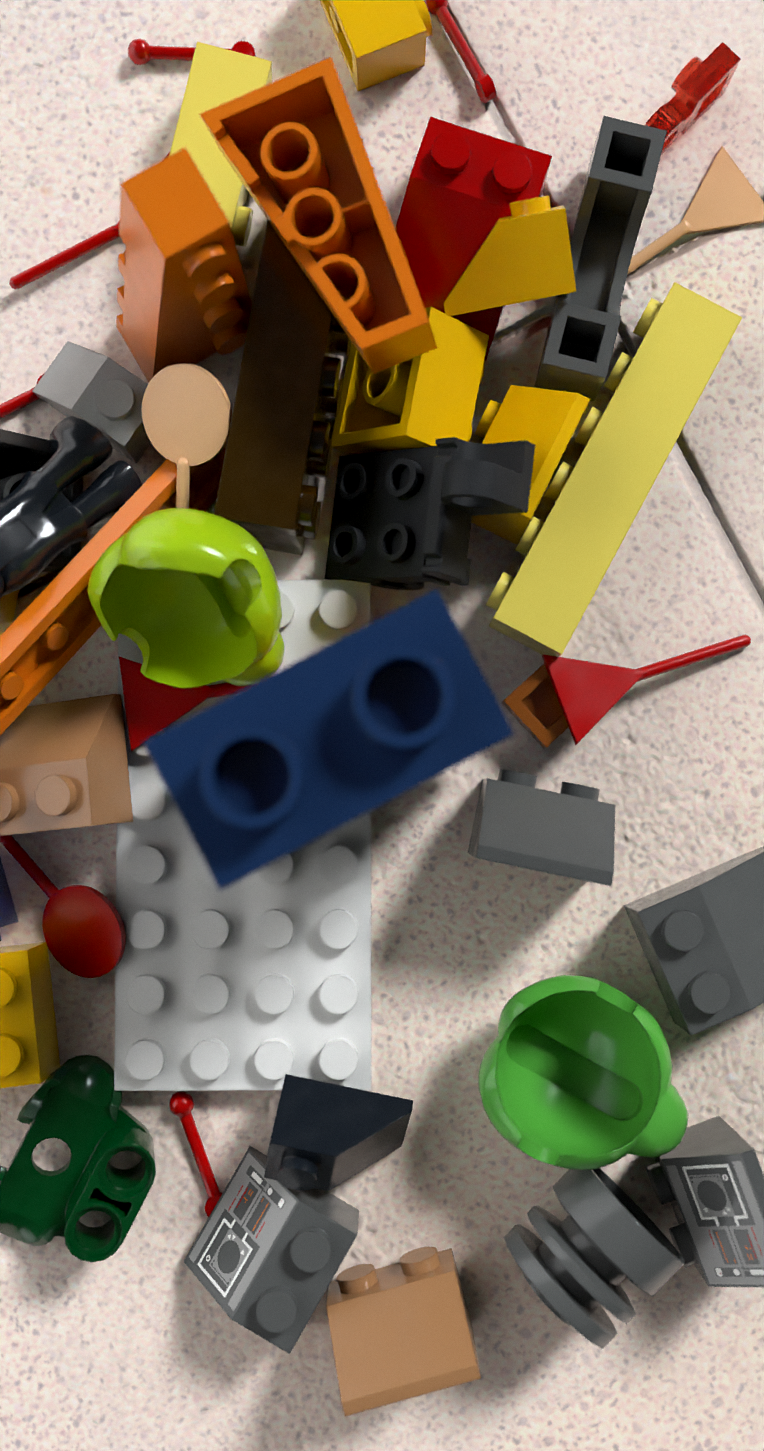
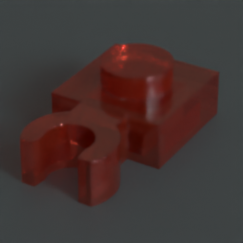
[645,42,741,154]

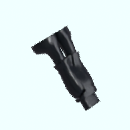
[0,416,142,599]

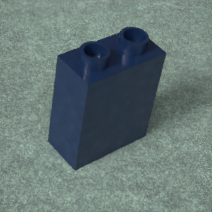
[143,589,515,890]

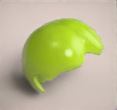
[88,508,285,688]

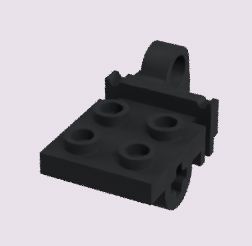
[325,437,535,590]

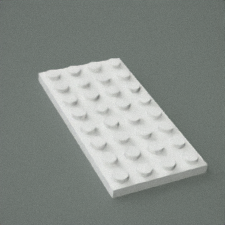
[114,580,372,1091]

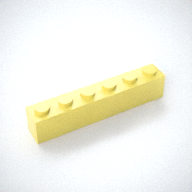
[486,282,742,657]

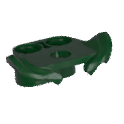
[0,1055,156,1262]

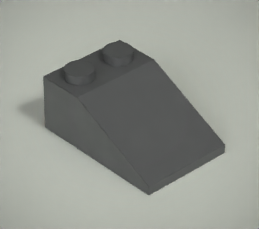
[624,846,764,1035]

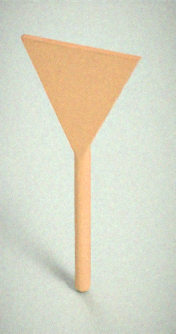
[627,146,764,275]

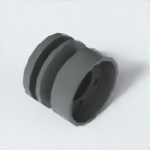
[504,1168,686,1349]

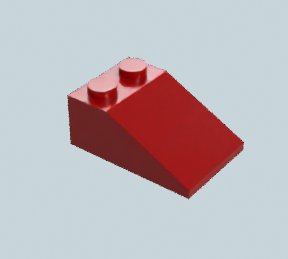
[395,117,552,361]

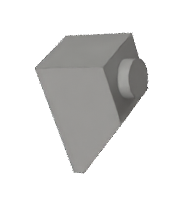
[32,341,151,464]

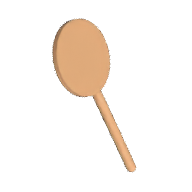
[142,364,232,508]

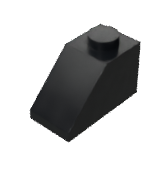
[264,1074,413,1191]

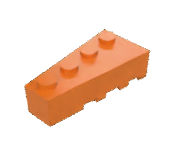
[200,57,437,373]
[116,147,252,382]

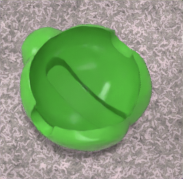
[478,975,688,1170]

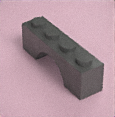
[534,116,667,402]

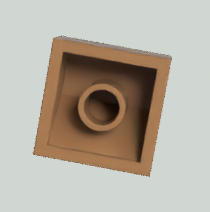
[0,694,133,836]
[326,1246,481,1417]

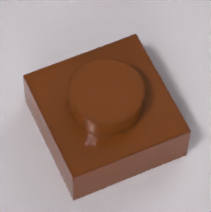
[501,664,569,749]

